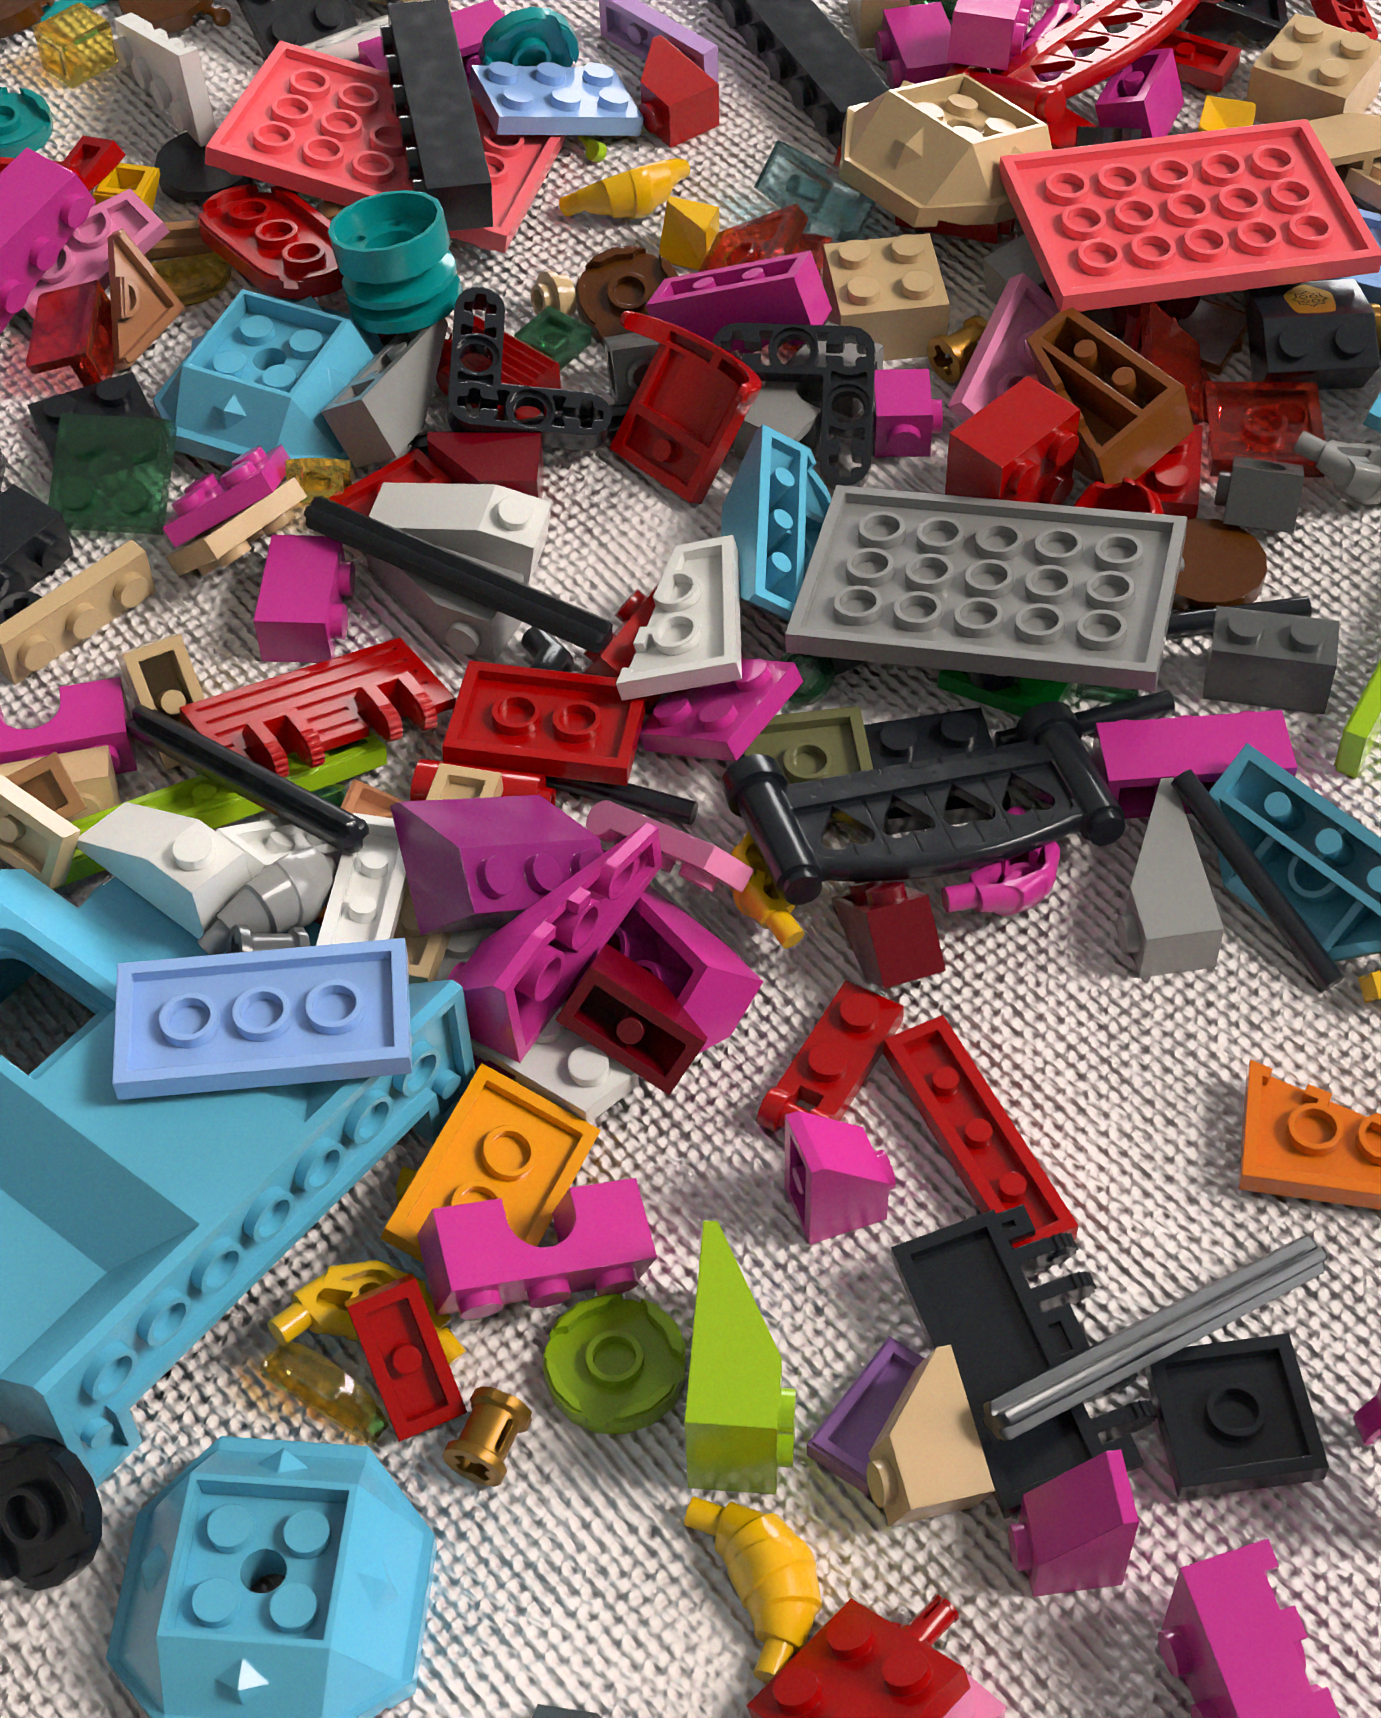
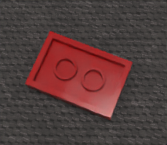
[442,660,649,786]

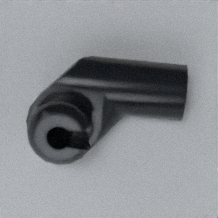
[521,626,574,673]

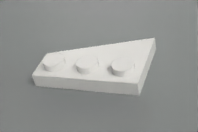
[616,535,742,701]

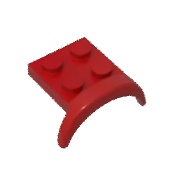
[609,311,762,504]

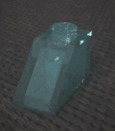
[754,140,876,242]

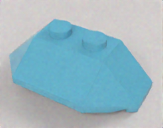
[721,424,832,621]
[1209,743,1381,962]

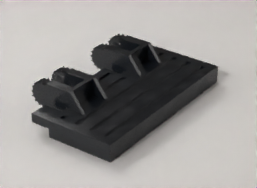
[891,1204,1158,1519]

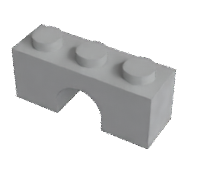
[734,321,884,461]

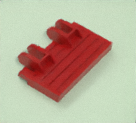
[179,637,456,778]

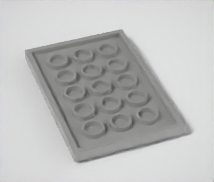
[785,485,1187,691]

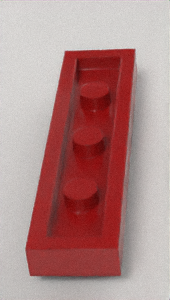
[883,1015,1079,1249]

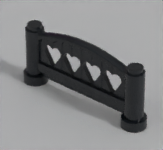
[720,701,1126,905]

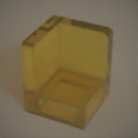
[33,3,118,89]

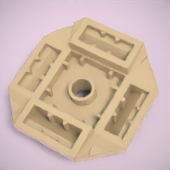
[839,73,1052,228]

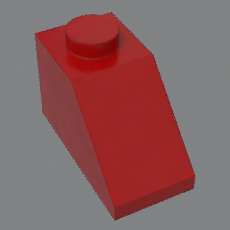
[639,35,719,148]

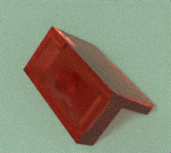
[26,280,114,387]

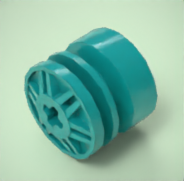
[328,190,463,335]

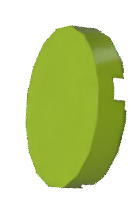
[543,1294,686,1434]

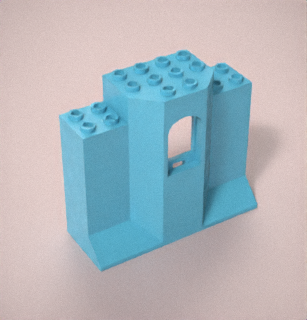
[0,869,476,1489]

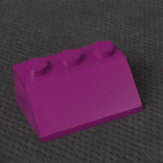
[390,795,603,935]

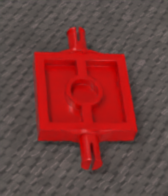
[746,1594,971,1718]

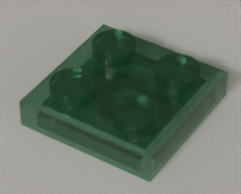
[48,413,177,535]

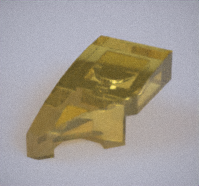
[285,458,356,503]

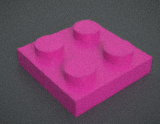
[162,444,293,548]
[639,658,803,761]

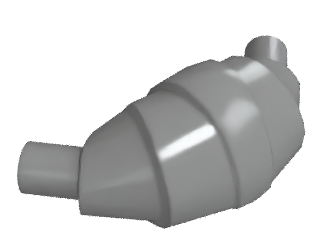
[1293,431,1381,505]
[197,846,338,955]

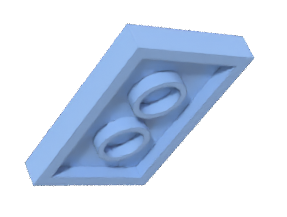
[469,61,644,136]

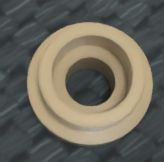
[531,271,577,326]

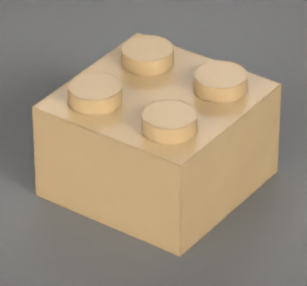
[1246,13,1381,124]
[822,233,950,361]

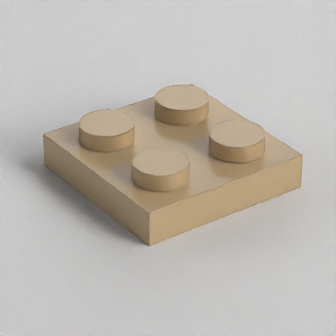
[165,477,307,576]

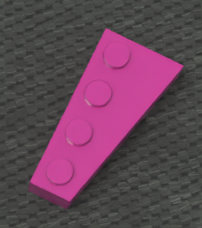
[0,147,96,334]
[1158,1538,1340,1718]

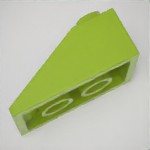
[685,1220,796,1494]

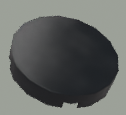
[154,128,253,206]
[0,1434,102,1591]

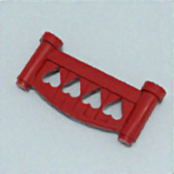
[945,0,1224,125]

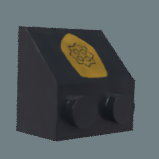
[1244,279,1380,394]

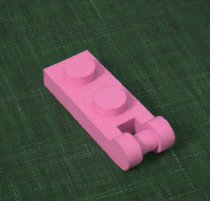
[586,800,754,892]

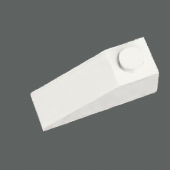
[369,482,552,585]
[77,802,251,939]

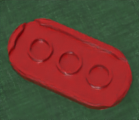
[197,184,344,299]

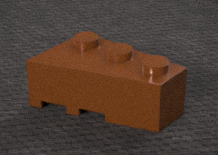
[1027,307,1194,484]

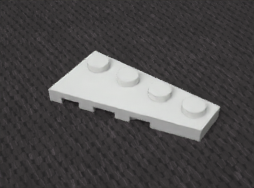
[113,12,217,147]
[435,928,639,1123]

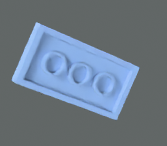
[112,938,412,1100]

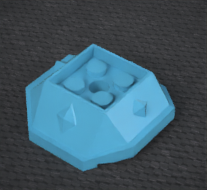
[153,289,383,478]
[106,1436,437,1718]

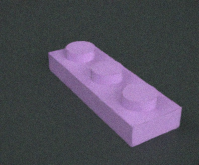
[599,0,718,83]

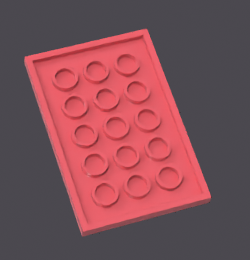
[205,41,565,253]
[999,119,1381,312]

